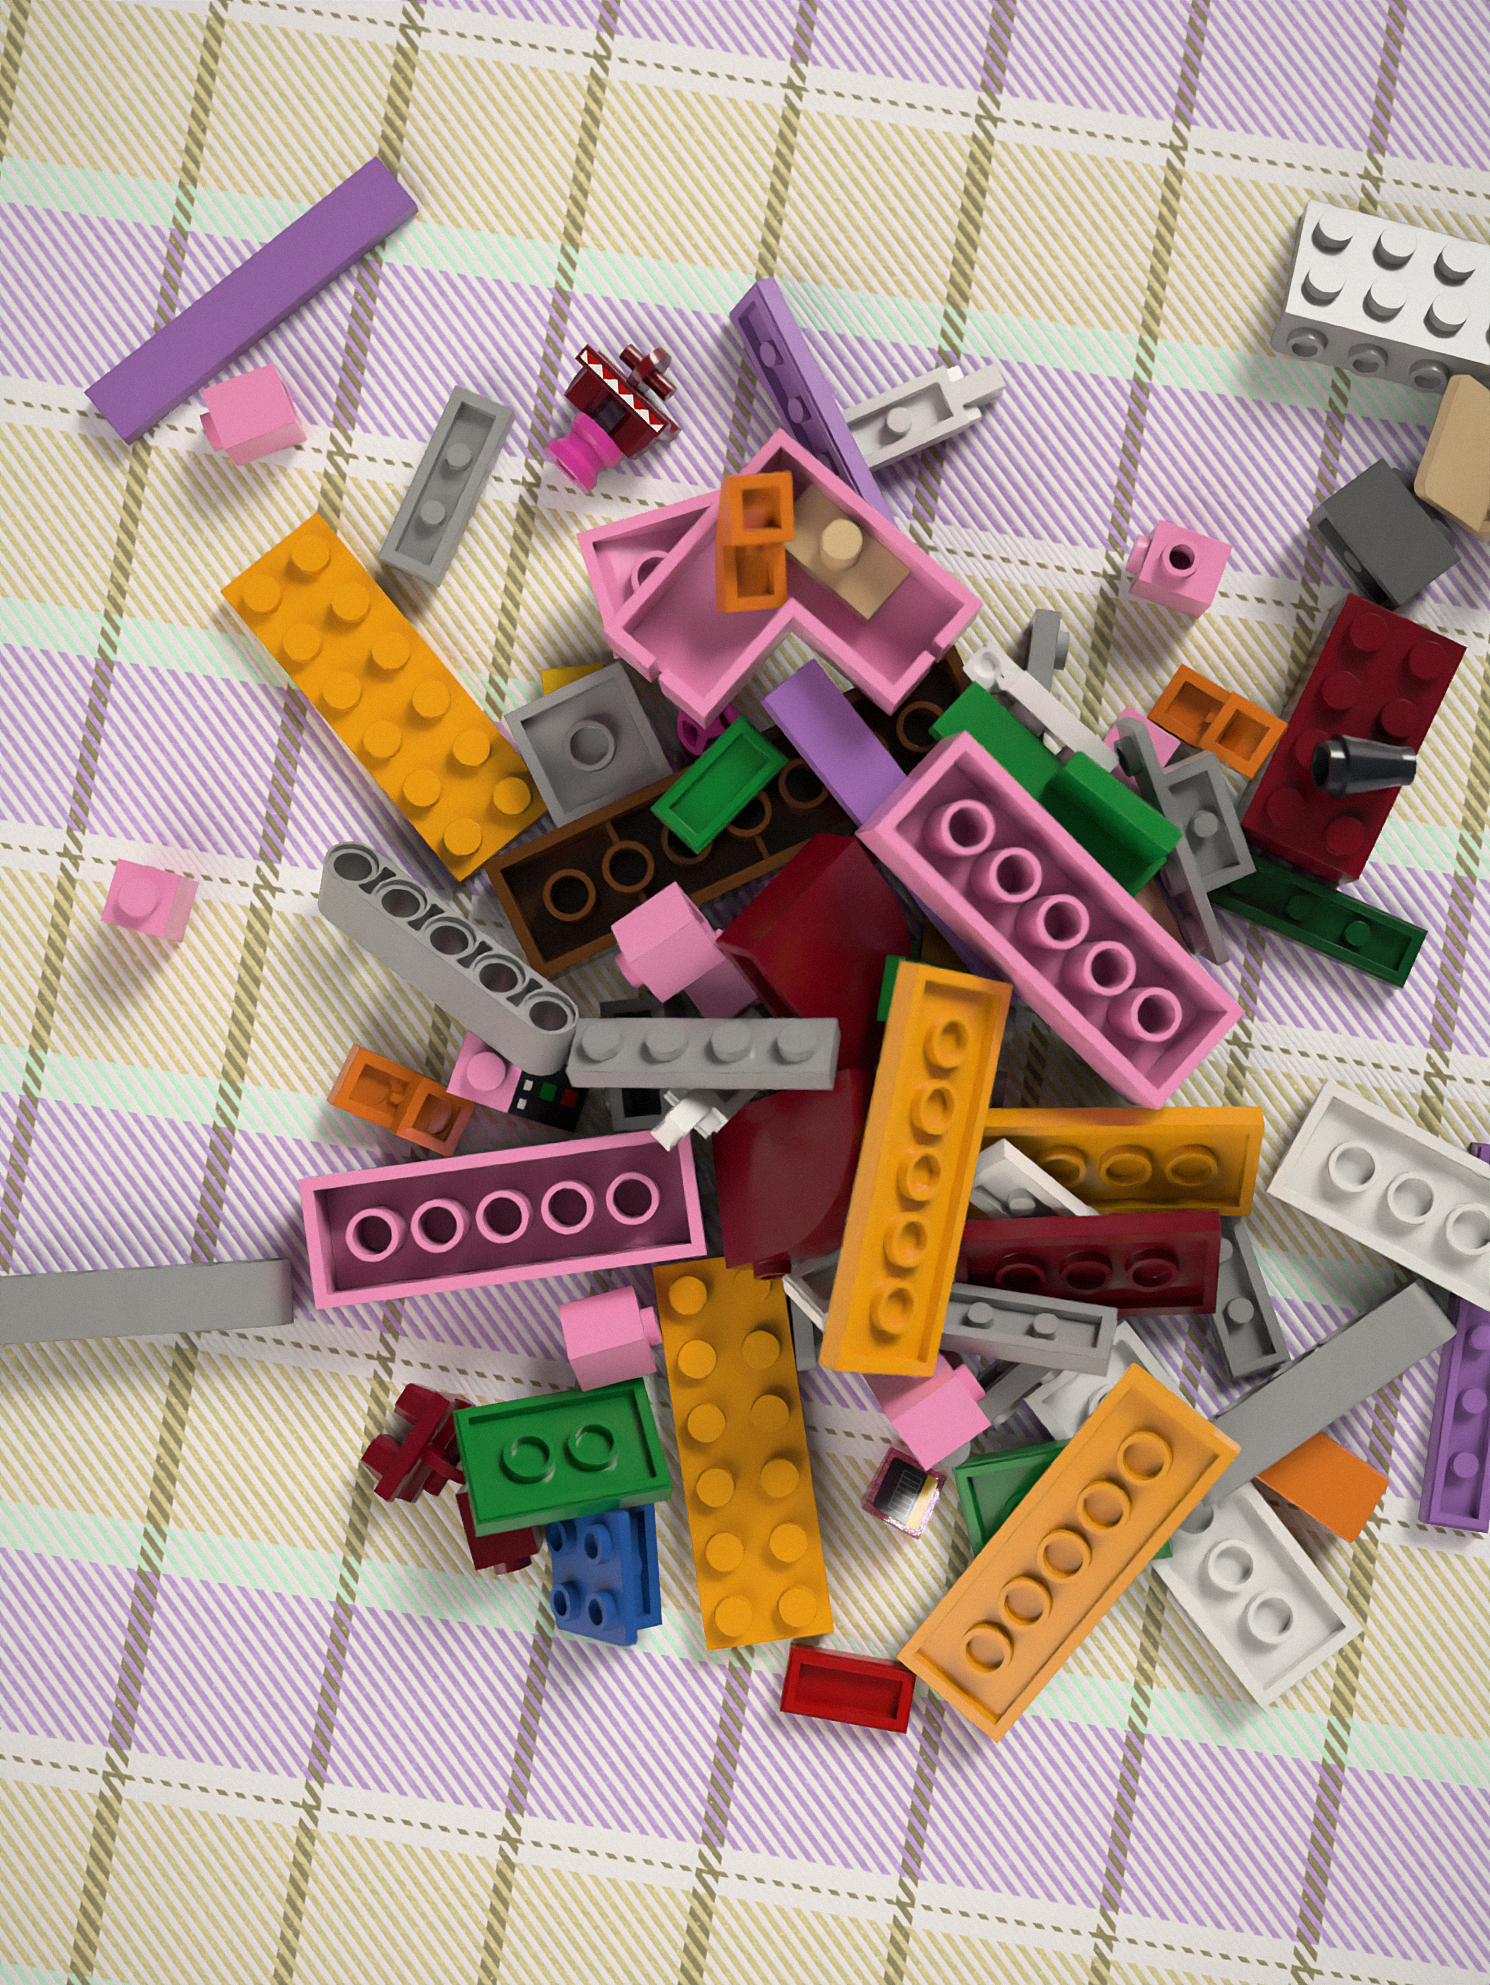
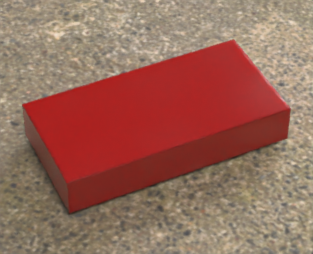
[779,1642,917,1734]

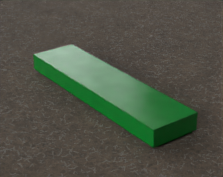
[928,680,1168,898]

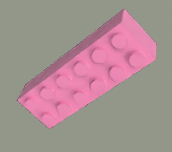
[854,731,1246,1110]
[298,1128,708,1310]

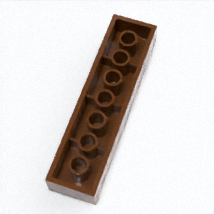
[482,645,973,982]

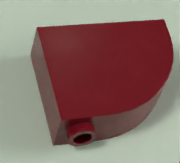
[715,832,912,1073]
[711,1068,877,1281]

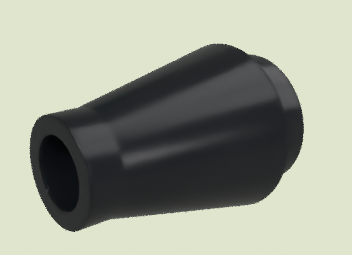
[1310,733,1417,799]

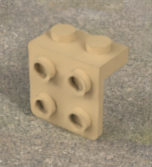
[1414,375,1490,542]

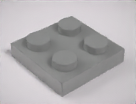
[503,660,673,828]

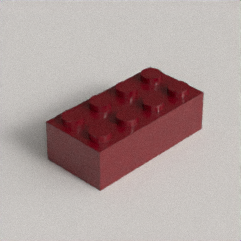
[1235,592,1467,887]

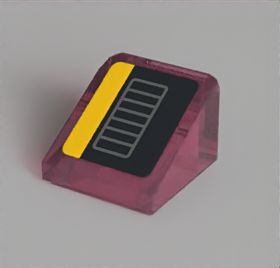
[860,1445,947,1540]

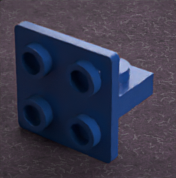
[546,1503,662,1647]

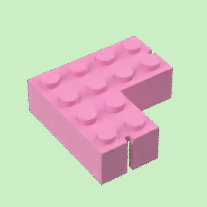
[602,427,983,730]

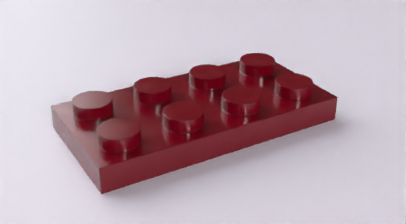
[955,1210,1222,1317]

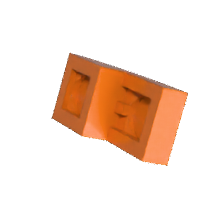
[715,471,795,613]
[1147,664,1289,781]
[327,1043,477,1157]

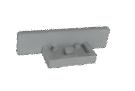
[1114,716,1256,966]

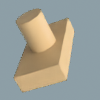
[784,484,912,625]

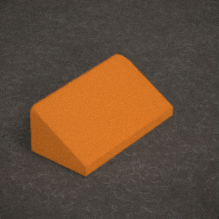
[1255,1431,1390,1544]

